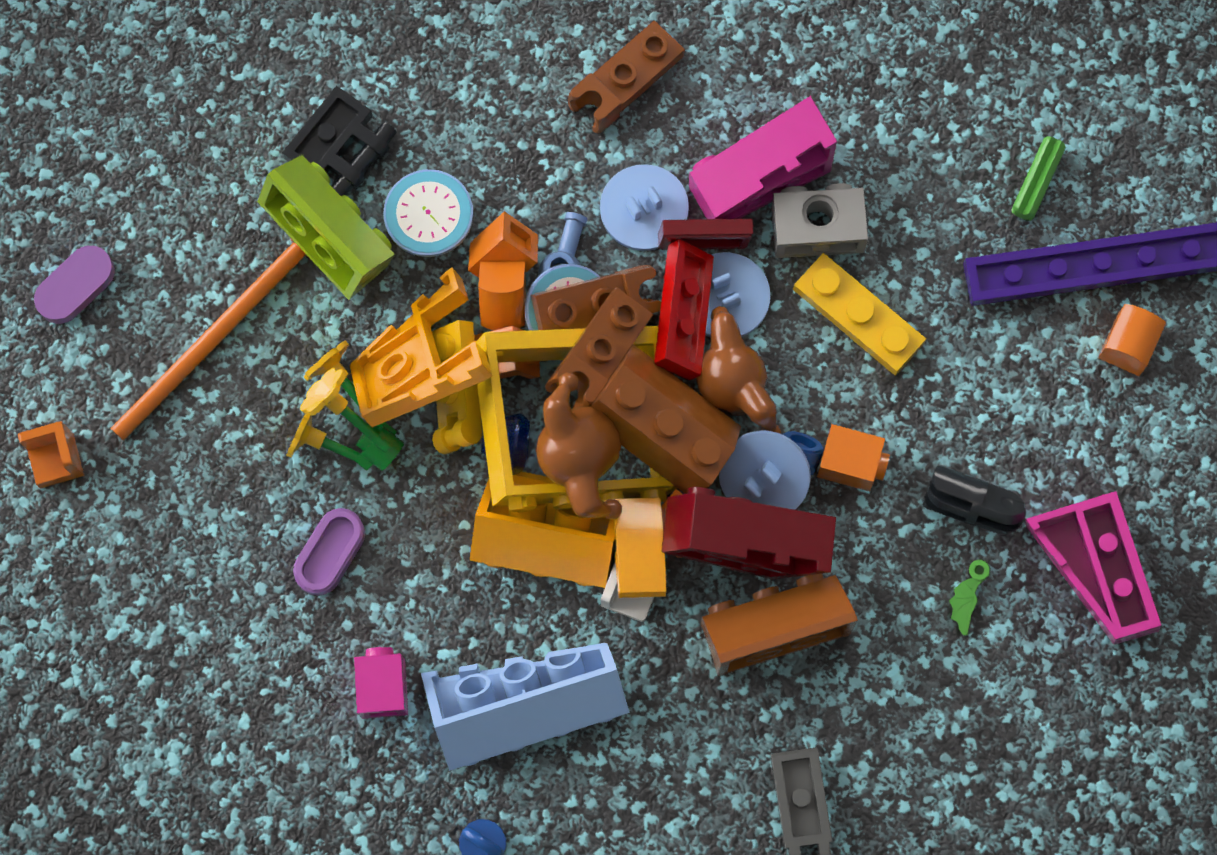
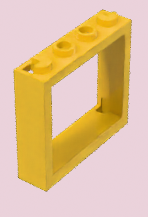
[476,326,677,512]

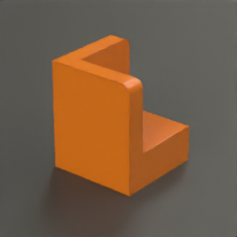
[468,211,538,278]
[17,421,84,489]

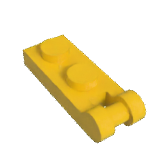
[432,320,482,454]

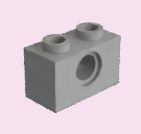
[771,183,868,258]

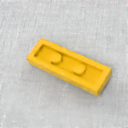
[793,253,926,376]

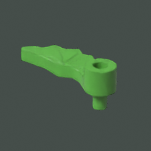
[949,560,991,636]

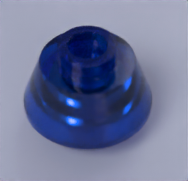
[481,413,530,476]

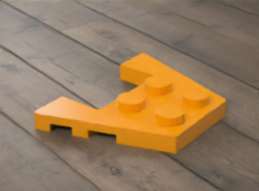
[349,267,493,427]

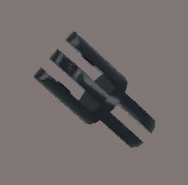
[922,466,1026,534]

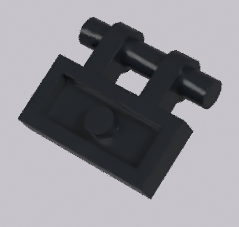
[282,85,397,197]

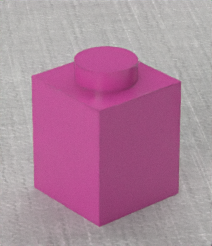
[354,647,408,719]

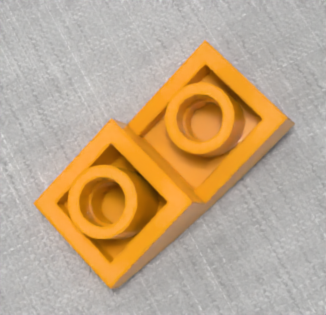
[614,498,666,598]

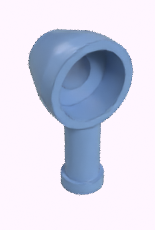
[538,212,587,276]

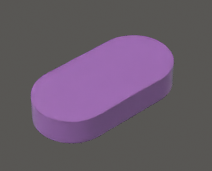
[34,246,115,324]
[293,508,365,596]

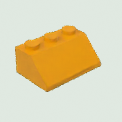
[470,470,616,588]

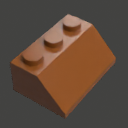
[591,344,741,494]
[701,574,858,676]

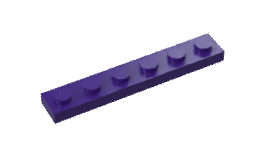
[963,222,1217,306]

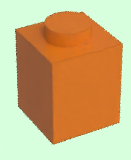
[817,424,890,492]

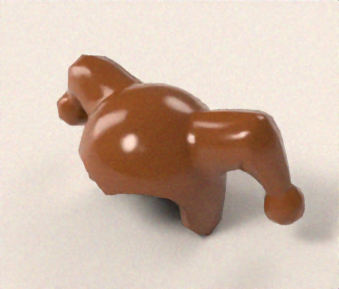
[696,306,782,434]
[536,372,622,519]

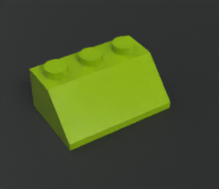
[257,155,395,300]

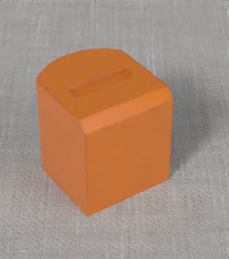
[478,261,526,330]
[1098,304,1166,376]

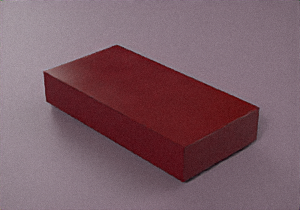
[658,219,753,250]

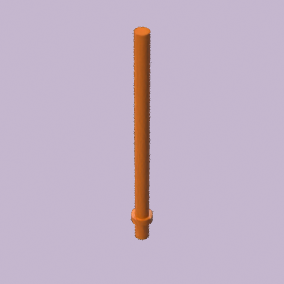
[110,239,309,441]

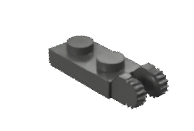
[770,747,833,855]

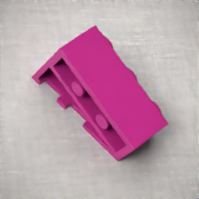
[689,96,837,219]
[1026,491,1162,645]

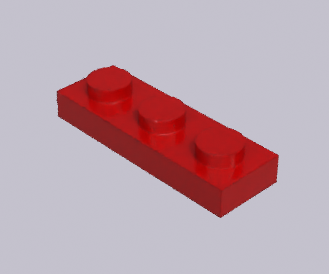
[654,239,714,381]

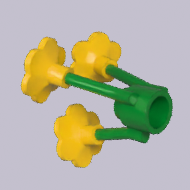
[286,340,404,471]

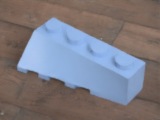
[421,643,630,771]

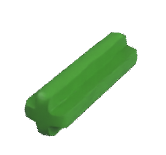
[1011,136,1066,221]

